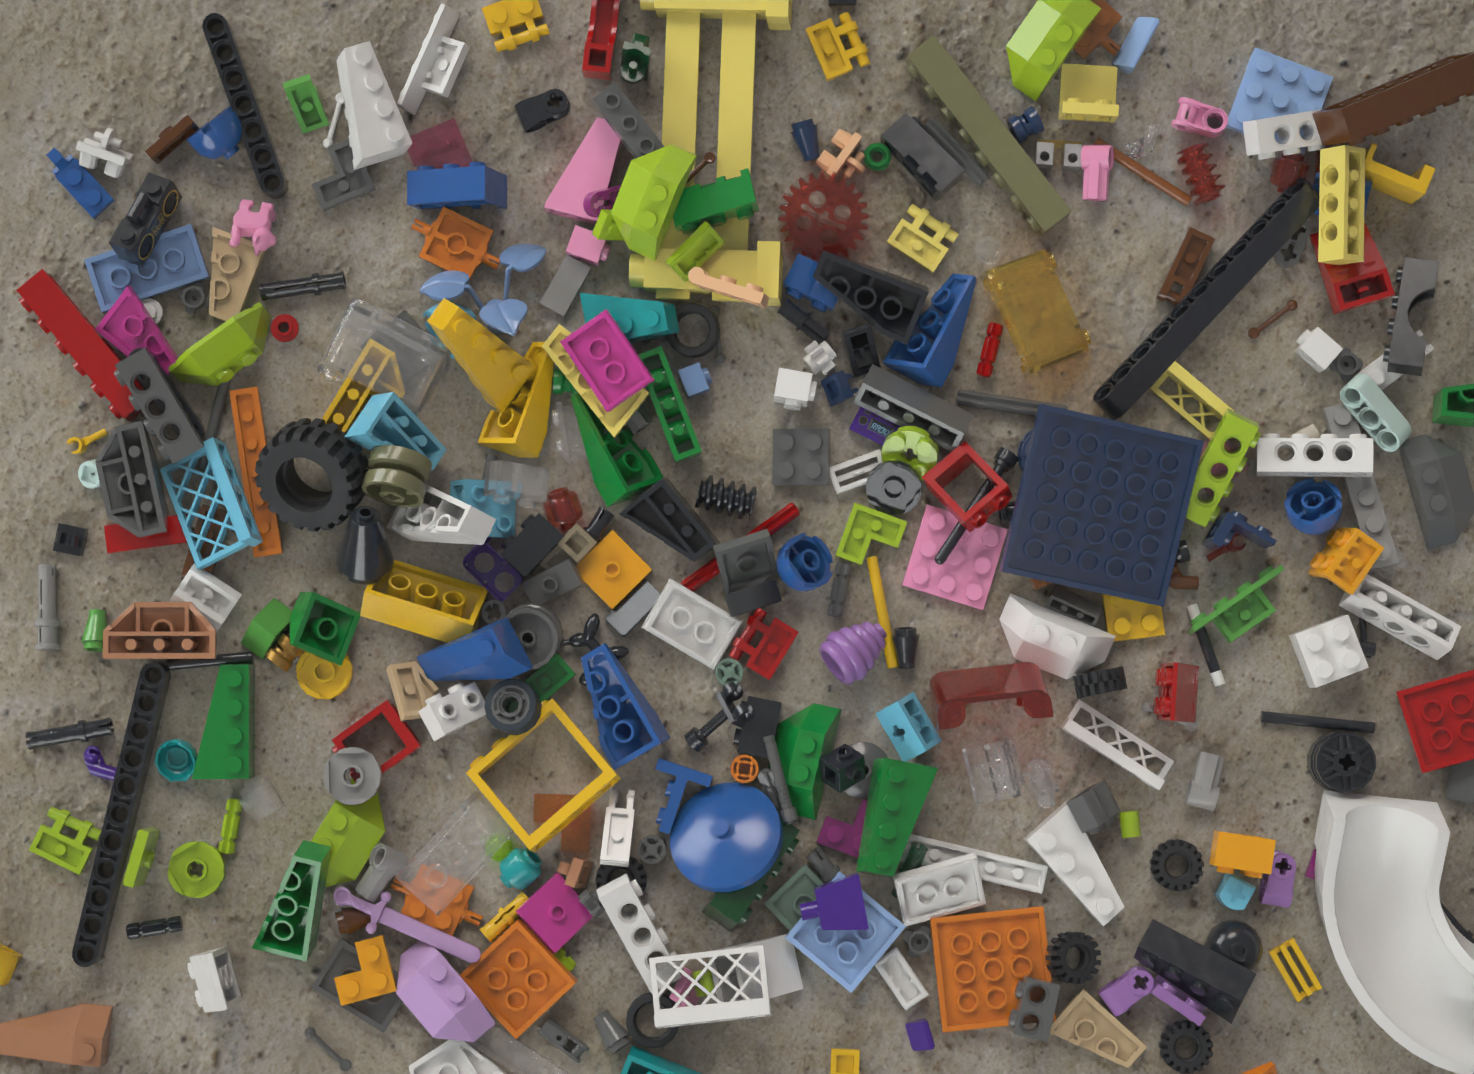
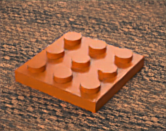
[459,918,578,1039]

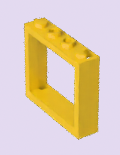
[466,698,622,853]

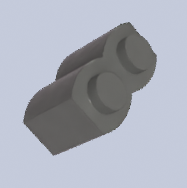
[1066,780,1121,835]

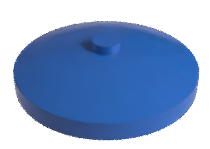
[670,782,783,892]

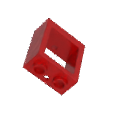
[922,441,1013,533]
[332,700,423,782]

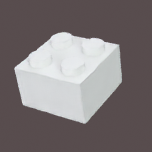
[1289,614,1369,688]

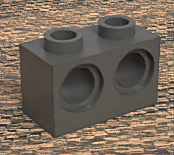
[1008,975,1061,1042]

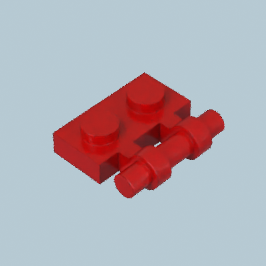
[729,608,799,680]

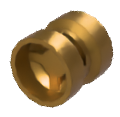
[265,633,304,672]

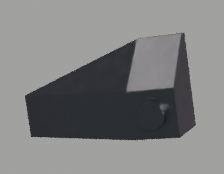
[813,250,929,344]

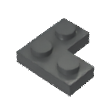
[312,139,376,211]

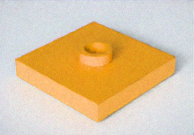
[576,530,652,610]

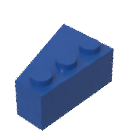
[407,162,507,209]

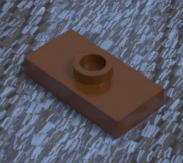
[145,115,199,164]

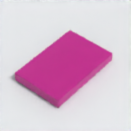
[560,309,655,412]

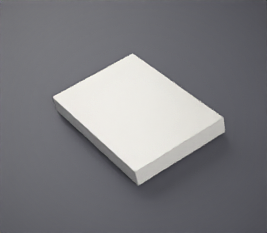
[641,579,743,670]
[893,852,986,926]

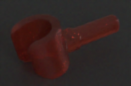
[1206,534,1246,562]

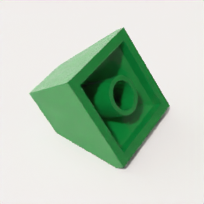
[290,592,360,666]

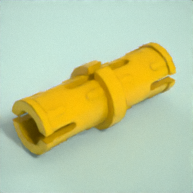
[480,891,528,943]

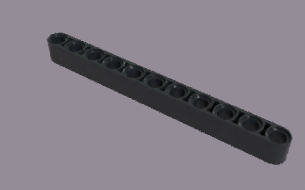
[1093,177,1319,420]
[72,662,171,967]

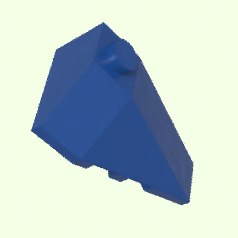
[883,273,977,388]
[581,643,670,770]

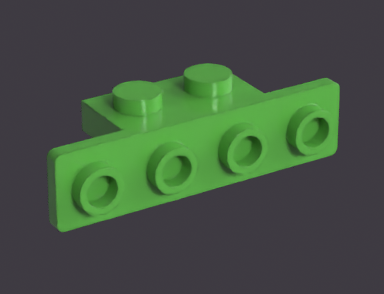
[1187,564,1285,644]

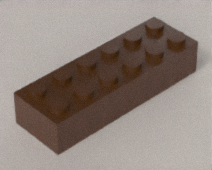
[1312,52,1474,147]

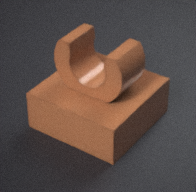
[557,857,594,889]

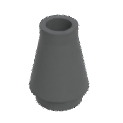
[593,1010,631,1055]

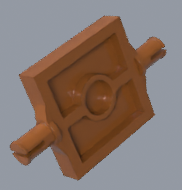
[1073,0,1122,60]

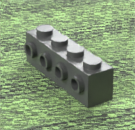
[853,364,973,452]

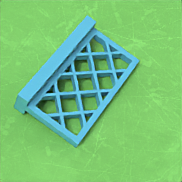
[160,437,263,570]

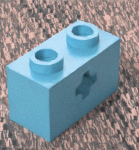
[875,692,942,762]

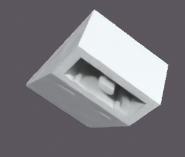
[708,933,804,1003]

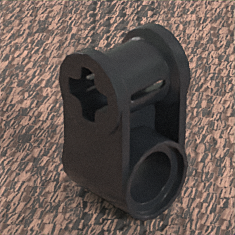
[514,89,571,133]

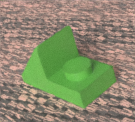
[283,74,329,134]

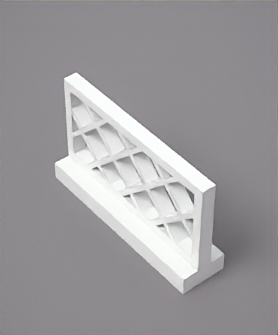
[649,945,772,1029]

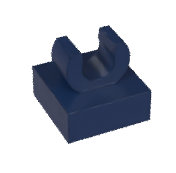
[821,370,858,407]

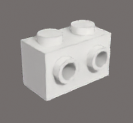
[773,368,817,411]
[418,682,486,741]

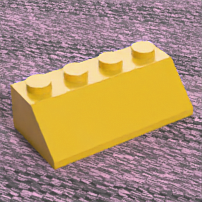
[360,559,488,643]

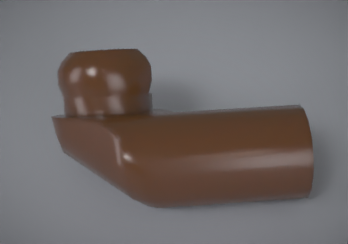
[1169,562,1199,590]

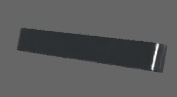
[202,13,288,199]

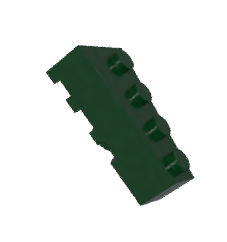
[702,817,800,931]

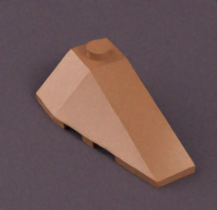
[0,1003,113,1067]

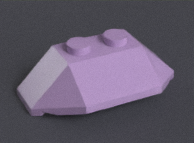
[396,940,496,1043]

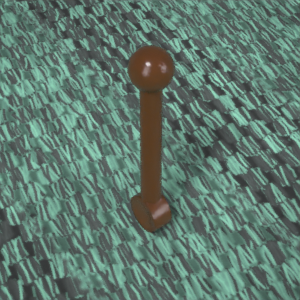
[686,152,715,184]
[1248,300,1298,339]

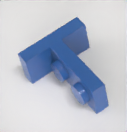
[655,758,713,834]

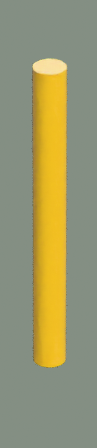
[866,556,898,669]

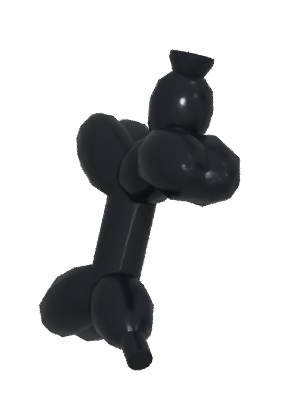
[562,613,629,686]

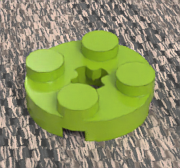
[881,426,939,481]
[167,841,226,898]

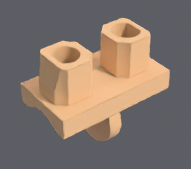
[816,129,866,182]

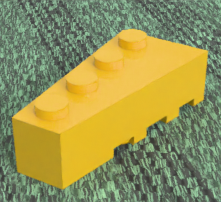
[427,298,536,413]

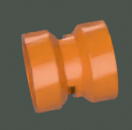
[730,754,759,783]

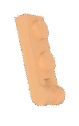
[688,267,769,308]

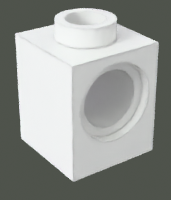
[1294,327,1343,373]

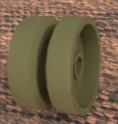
[362,445,432,508]

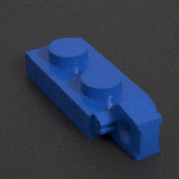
[46,148,115,219]

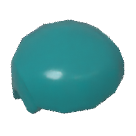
[155,739,198,782]

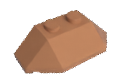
[103,602,217,659]

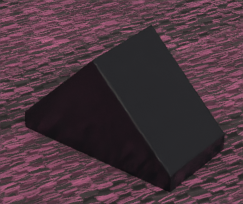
[841,323,881,377]

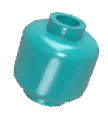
[499,847,542,890]

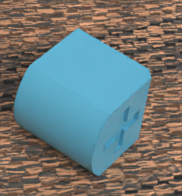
[1215,873,1256,910]

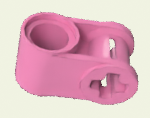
[1171,97,1228,138]

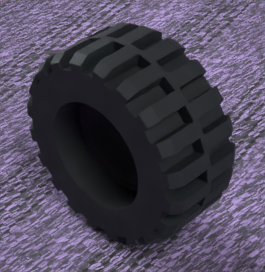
[255,418,369,532]

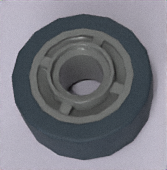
[484,678,542,735]

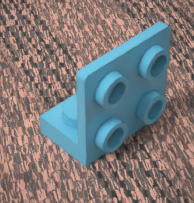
[450,479,516,538]

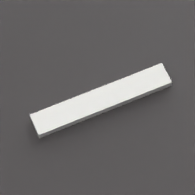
[900,834,1048,894]

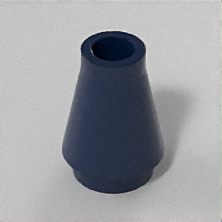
[790,118,820,162]

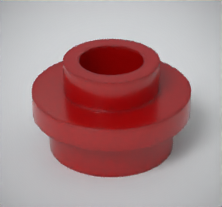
[271,314,299,342]

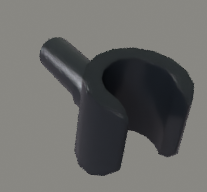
[1359,618,1376,658]

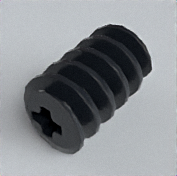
[695,475,757,521]

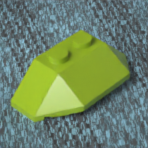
[1006,0,1102,101]
[611,144,697,261]
[168,302,271,386]
[310,778,386,887]

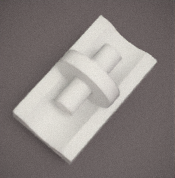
[76,127,134,178]

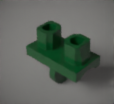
[620,33,652,84]

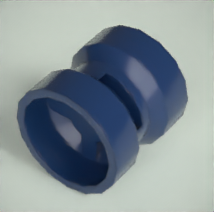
[1006,106,1044,144]

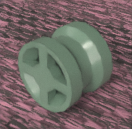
[715,659,743,686]

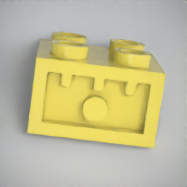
[1058,63,1119,123]

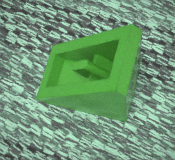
[240,598,292,660]

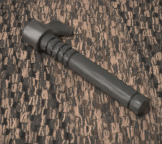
[763,734,798,825]

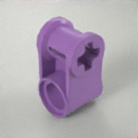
[1259,851,1296,908]
[1098,966,1154,1017]

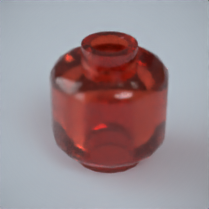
[1270,152,1309,193]
[543,487,584,531]

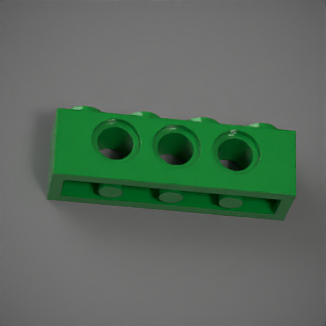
[638,346,702,464]

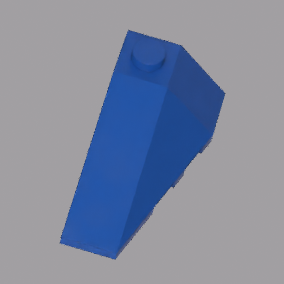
[417,617,533,682]

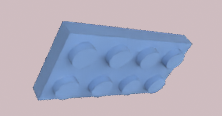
[84,224,210,314]

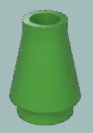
[81,609,107,652]

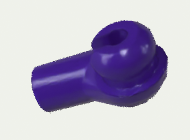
[83,746,117,781]

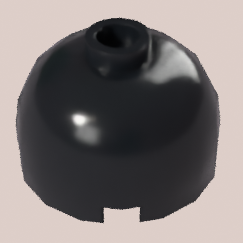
[1204,919,1263,971]

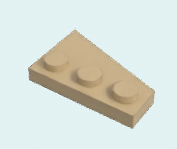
[209,227,265,322]
[1050,988,1147,1068]

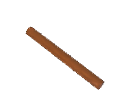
[1094,137,1192,207]

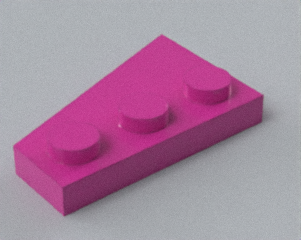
[95,285,178,375]

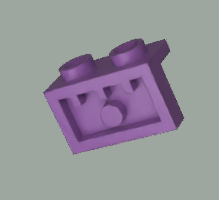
[1150,975,1206,1026]

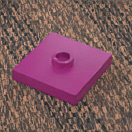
[515,872,593,954]

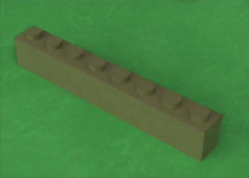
[905,35,1072,236]

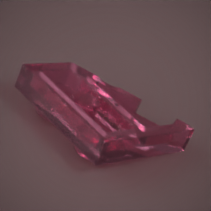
[407,118,473,169]

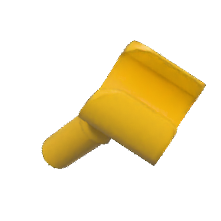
[66,428,108,454]

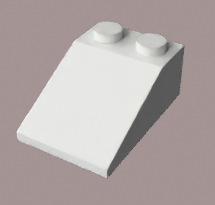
[188,945,242,1013]

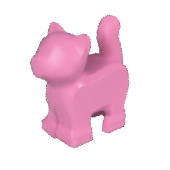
[229,199,276,256]

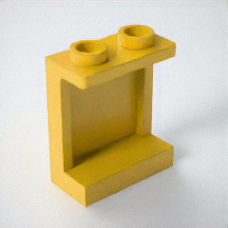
[1365,143,1436,204]

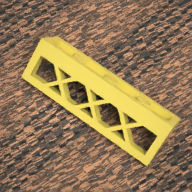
[1149,361,1259,451]

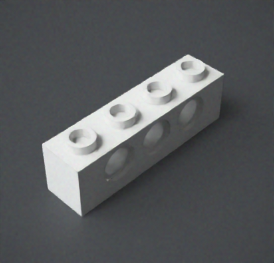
[1242,109,1349,160]
[1257,433,1373,477]
[1339,574,1461,660]
[596,873,682,994]

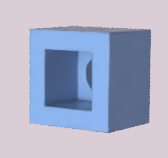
[678,362,713,399]

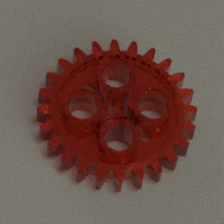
[778,170,870,261]

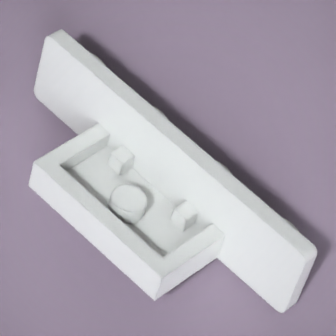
[397,4,470,115]

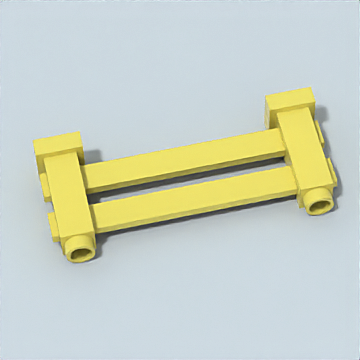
[629,0,792,306]

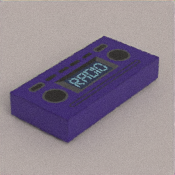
[849,406,901,447]

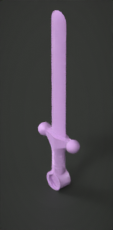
[333,887,481,963]

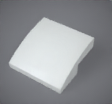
[169,563,242,632]

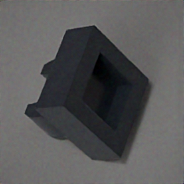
[53,523,89,557]

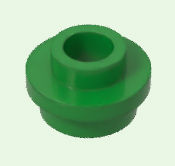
[863,143,891,171]

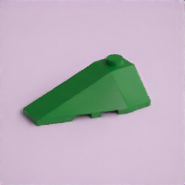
[571,393,664,507]

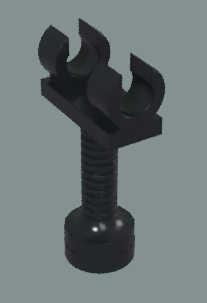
[684,681,755,752]

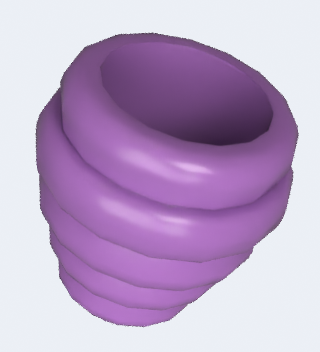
[819,622,887,685]

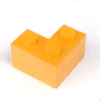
[1209,830,1276,879]

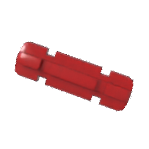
[976,322,1003,378]

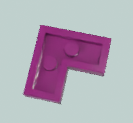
[816,799,867,858]

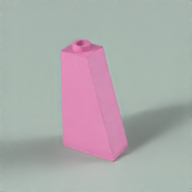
[544,117,622,225]

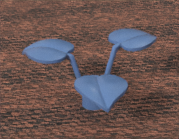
[420,244,547,336]

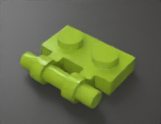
[29,806,102,875]

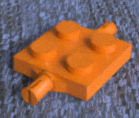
[411,206,501,282]
[390,864,483,936]

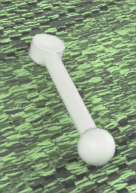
[323,92,345,149]

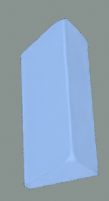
[1112,17,1160,74]

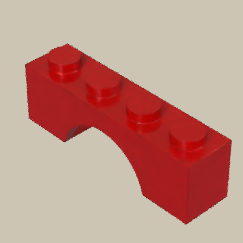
[582,0,621,80]

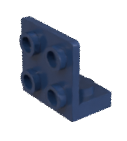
[1201,511,1277,550]

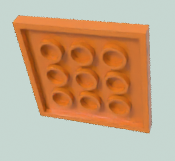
[930,906,1056,1033]

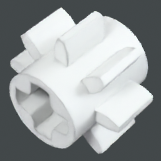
[802,340,837,375]

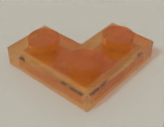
[533,793,591,852]

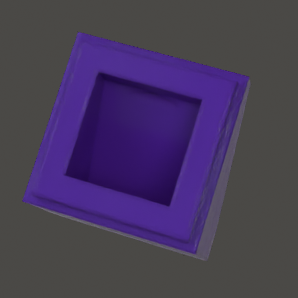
[905,1018,935,1051]

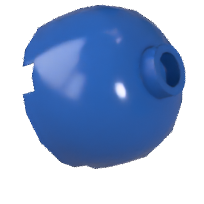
[187,106,243,159]
[1284,478,1342,535]
[776,533,833,592]

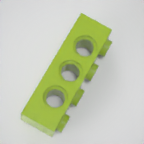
[1186,408,1261,528]

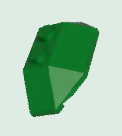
[768,703,842,820]

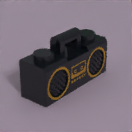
[109,172,182,267]

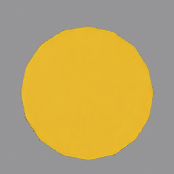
[296,651,353,699]

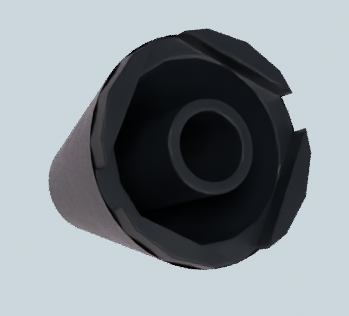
[336,506,393,585]

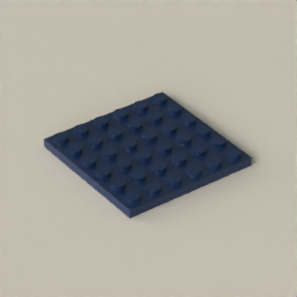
[999,403,1204,607]

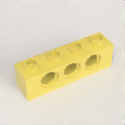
[1318,145,1365,265]

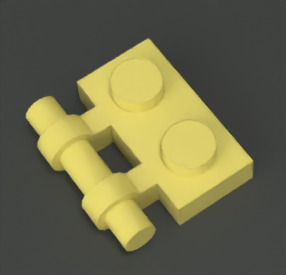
[886,204,959,274]

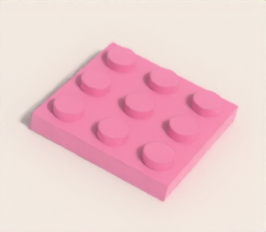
[902,505,1008,610]

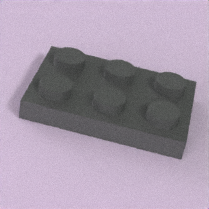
[311,938,403,1033]

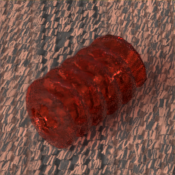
[1176,143,1226,206]

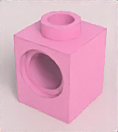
[566,225,611,267]

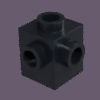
[820,744,865,793]

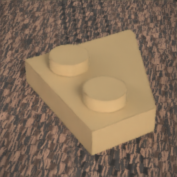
[386,661,438,721]

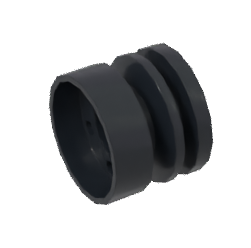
[1307,732,1376,792]

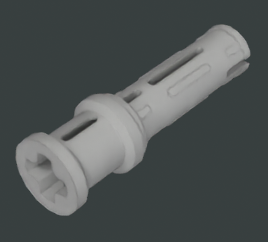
[34,564,61,651]

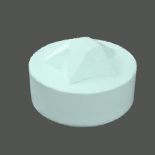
[78,459,101,489]

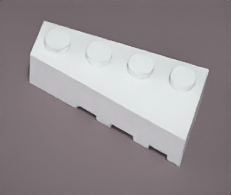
[336,41,413,170]
[386,484,496,545]
[1024,801,1124,926]

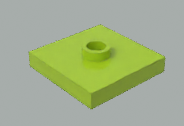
[123,827,161,888]

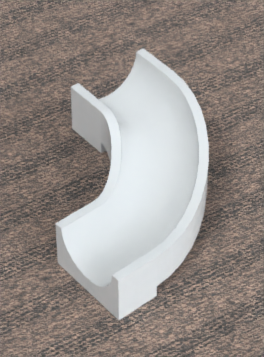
[1314,790,1474,1074]

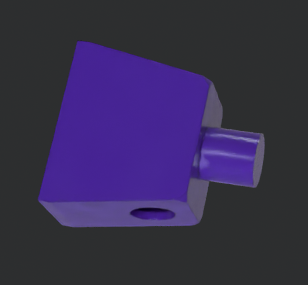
[799,873,869,930]

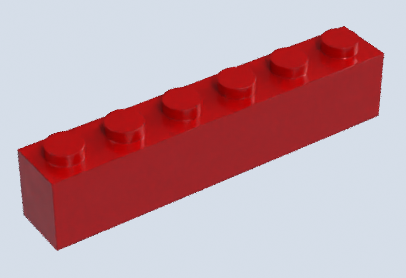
[16,269,154,421]

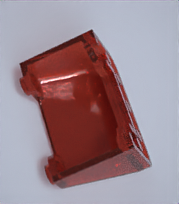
[929,662,1054,730]

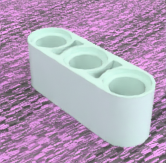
[1340,374,1412,452]

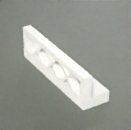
[1060,699,1174,790]

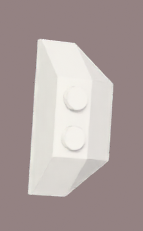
[999,593,1115,679]

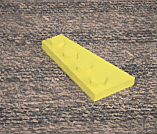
[542,324,649,438]

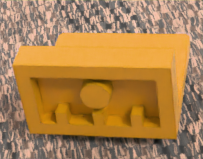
[1308,527,1384,595]

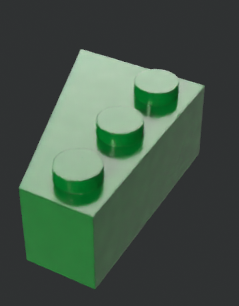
[673,168,760,234]

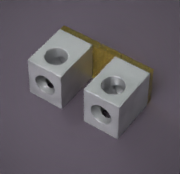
[1034,139,1082,170]

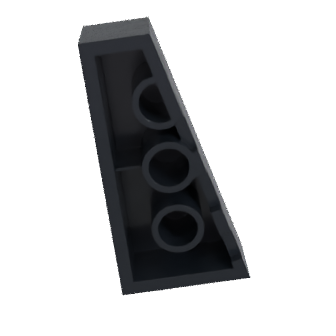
[1134,919,1256,1024]

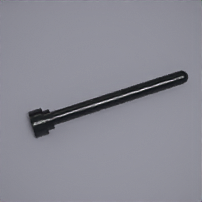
[934,447,1019,565]

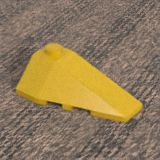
[477,342,554,458]

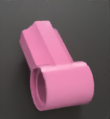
[1081,145,1114,201]

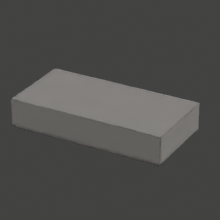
[540,255,592,318]

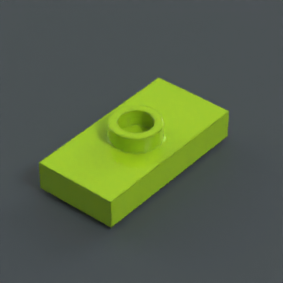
[665,221,725,282]

